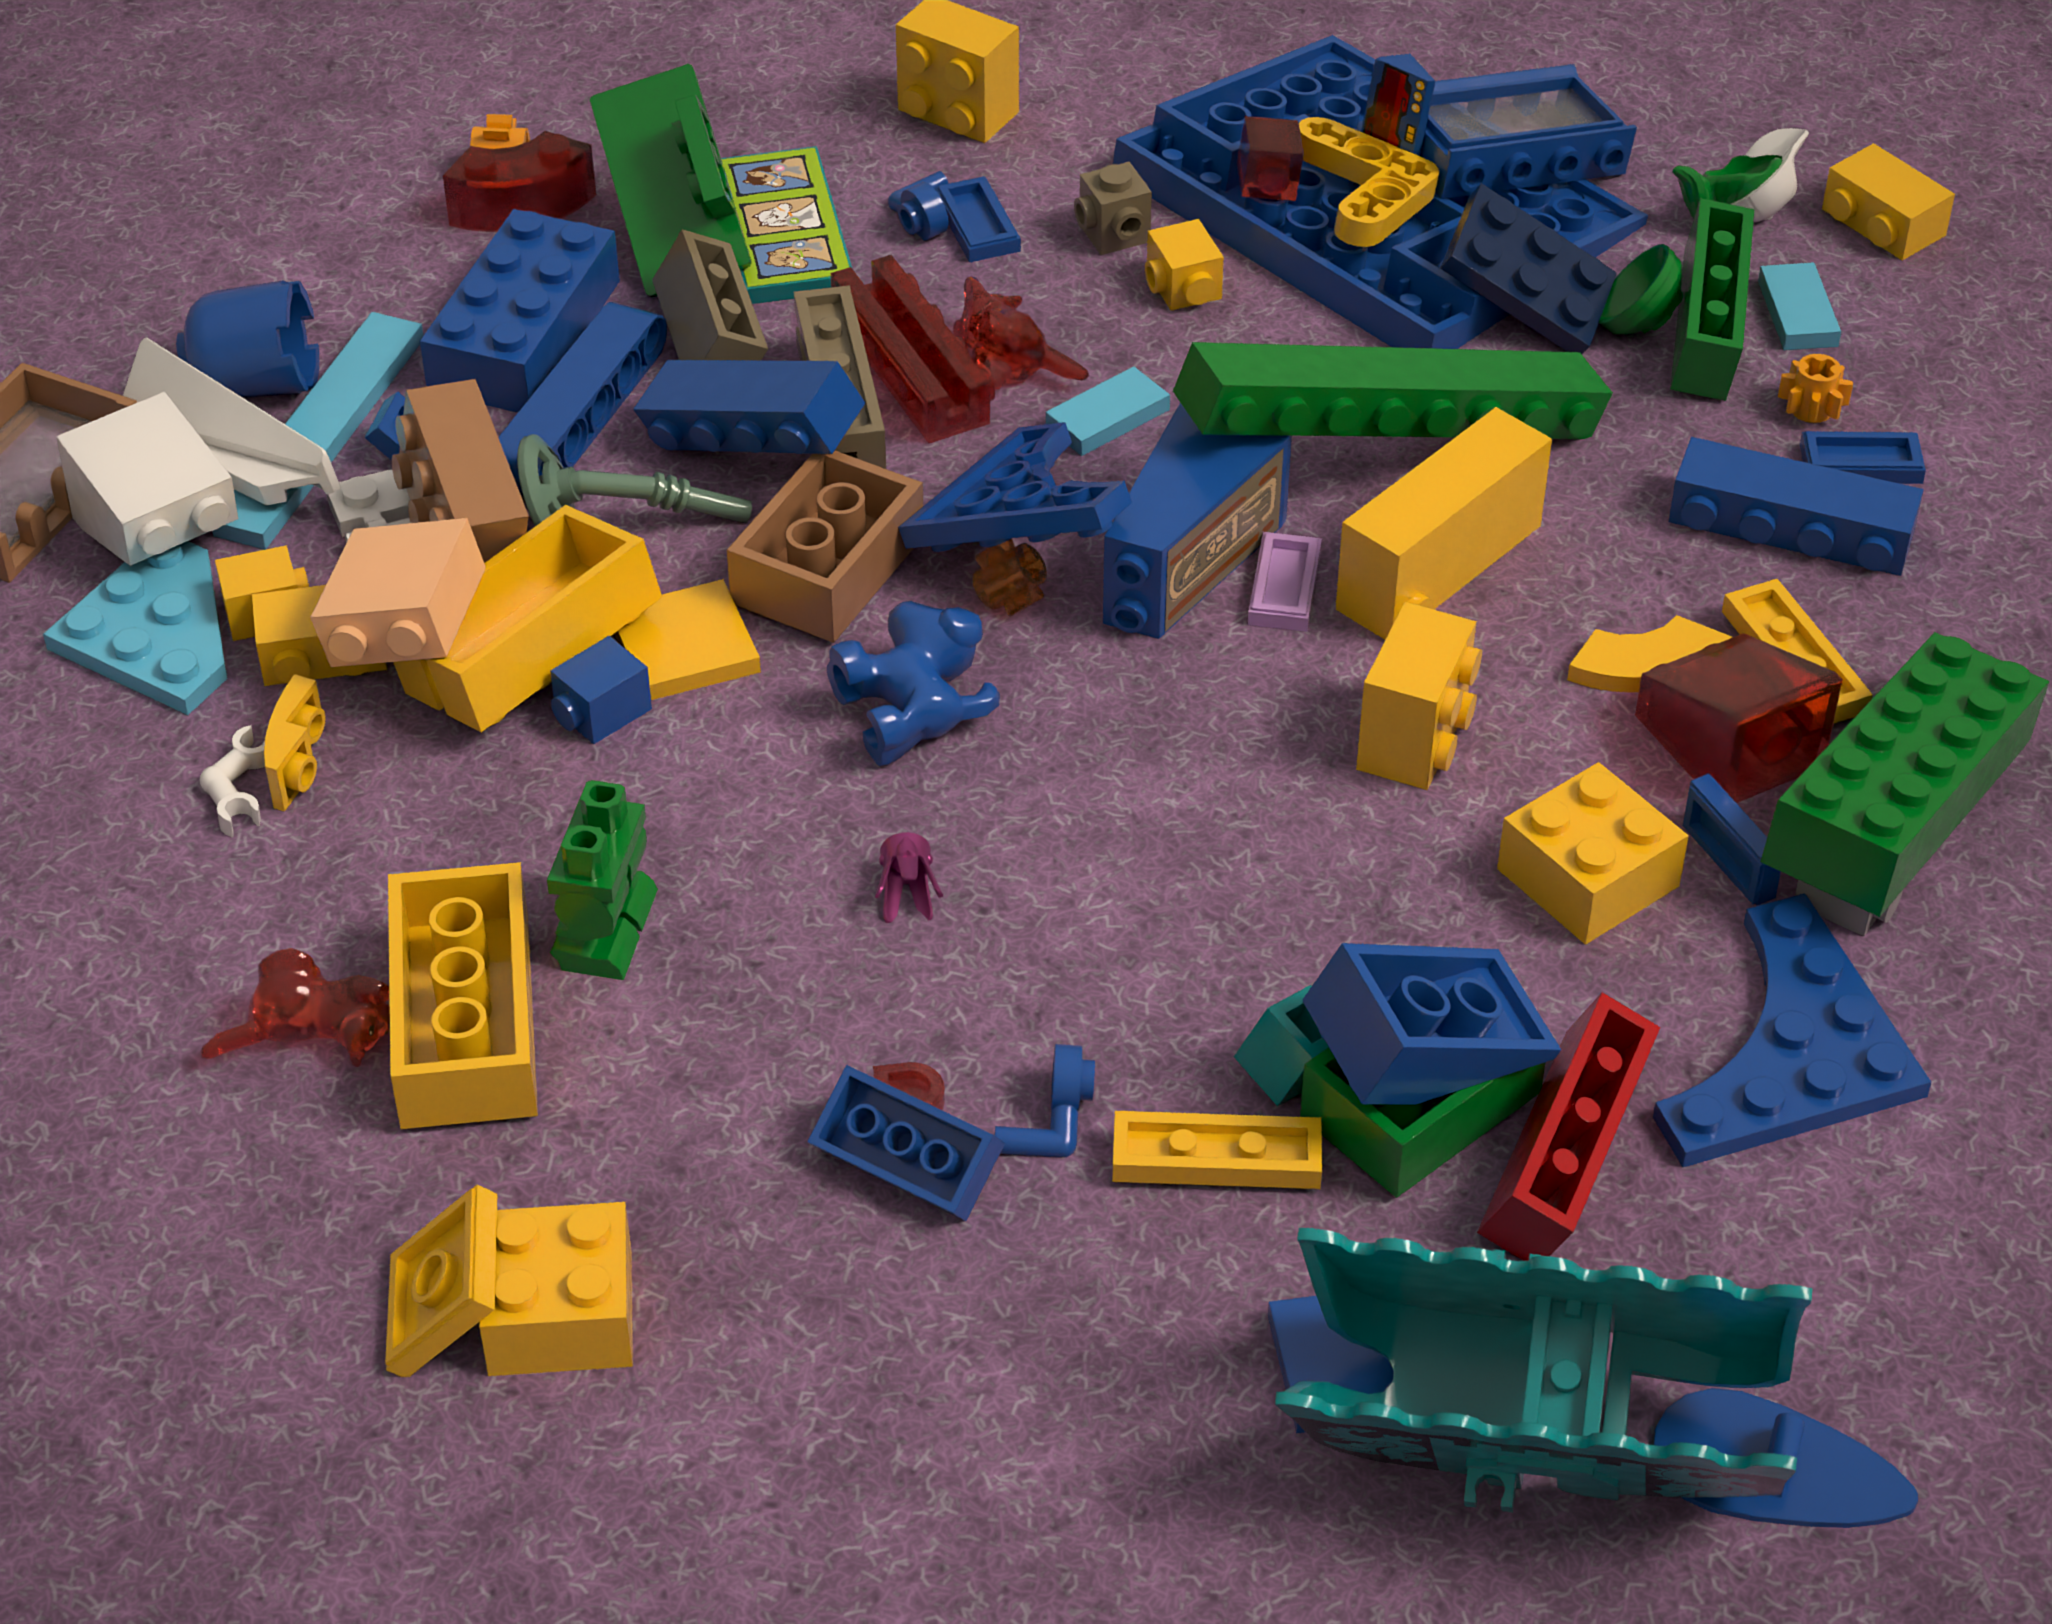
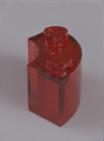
[442,131,597,232]

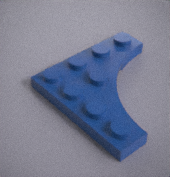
[898,422,1132,552]
[1653,893,1931,1167]

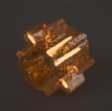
[972,538,1047,616]

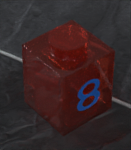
[1237,116,1304,201]

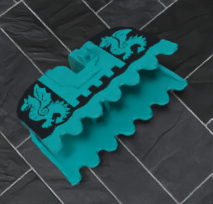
[1275,1228,1813,1513]

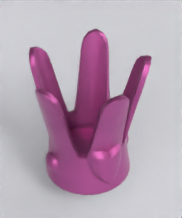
[875,832,943,923]

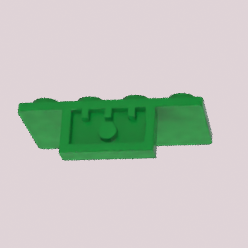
[590,64,752,297]

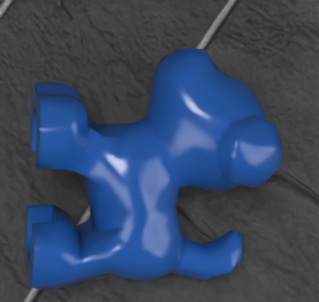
[827,601,1000,767]

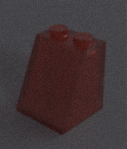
[1635,633,1843,803]

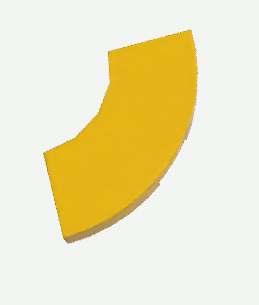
[1567,615,1732,693]

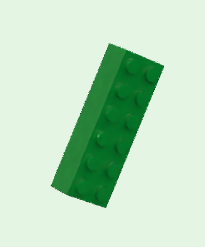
[1760,632,2050,917]

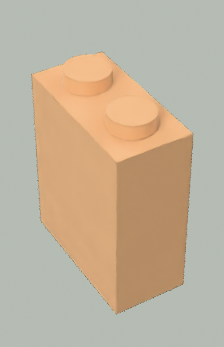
[310,518,486,667]

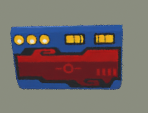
[1361,54,1436,156]

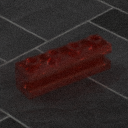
[831,255,995,444]

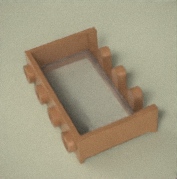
[0,363,137,583]

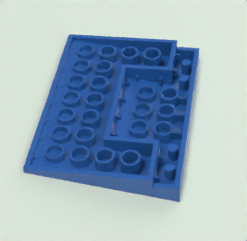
[1113,35,1648,349]

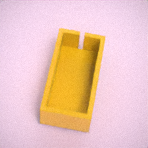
[393,505,662,733]

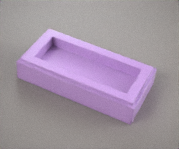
[1248,532,1322,632]

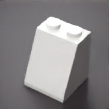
[56,392,238,566]

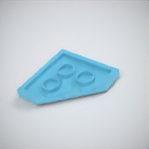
[43,541,228,715]

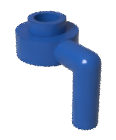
[888,171,949,241]
[995,1044,1095,1157]

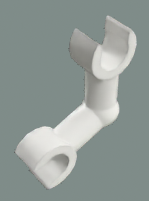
[200,725,265,837]

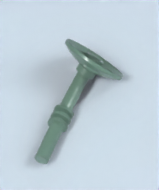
[517,434,752,526]

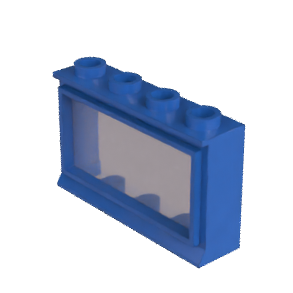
[1420,64,1637,199]

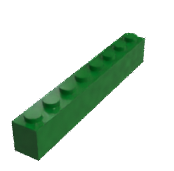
[1173,342,1613,439]

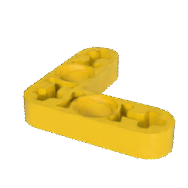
[1293,117,1439,247]

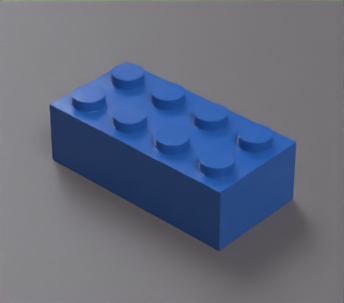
[420,209,620,413]

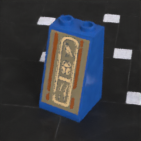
[1103,403,1292,639]

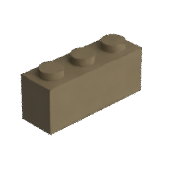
[652,229,768,360]

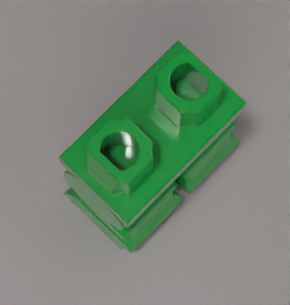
[547,780,658,980]

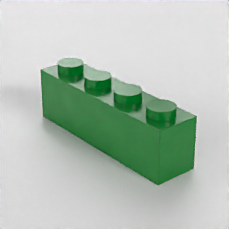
[1670,198,1755,401]

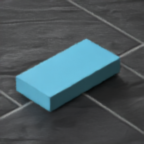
[1758,263,1841,350]
[1046,366,1170,456]

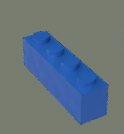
[633,360,865,454]
[1668,437,1924,576]

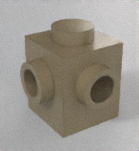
[1074,162,1152,255]

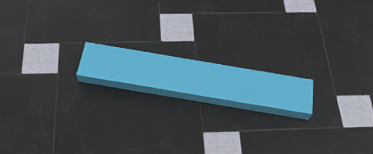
[212,312,424,550]

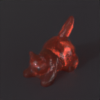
[953,276,1089,390]
[200,948,390,1067]

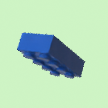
[807,1065,1005,1221]

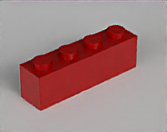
[1477,992,1661,1261]

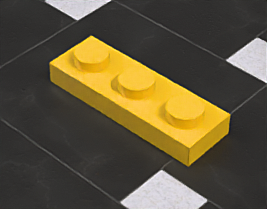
[1722,578,1873,729]
[1112,1111,1322,1189]

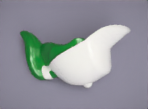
[1672,128,1809,222]

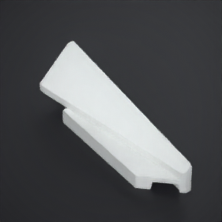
[123,338,341,505]

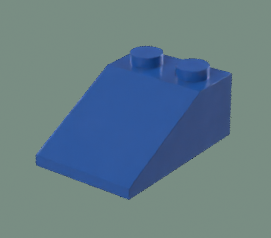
[1302,943,1562,1105]

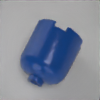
[176,280,320,398]

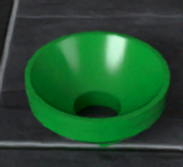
[1599,244,1684,335]

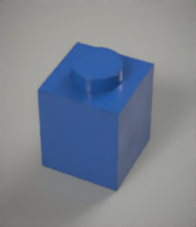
[550,636,652,744]

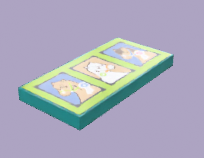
[721,146,855,304]

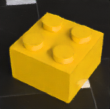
[895,0,1019,143]
[1356,602,1482,790]
[1497,762,1689,945]
[480,1202,633,1376]

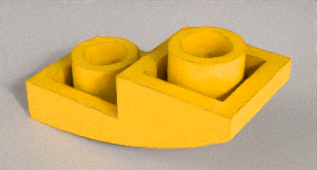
[264,674,326,812]

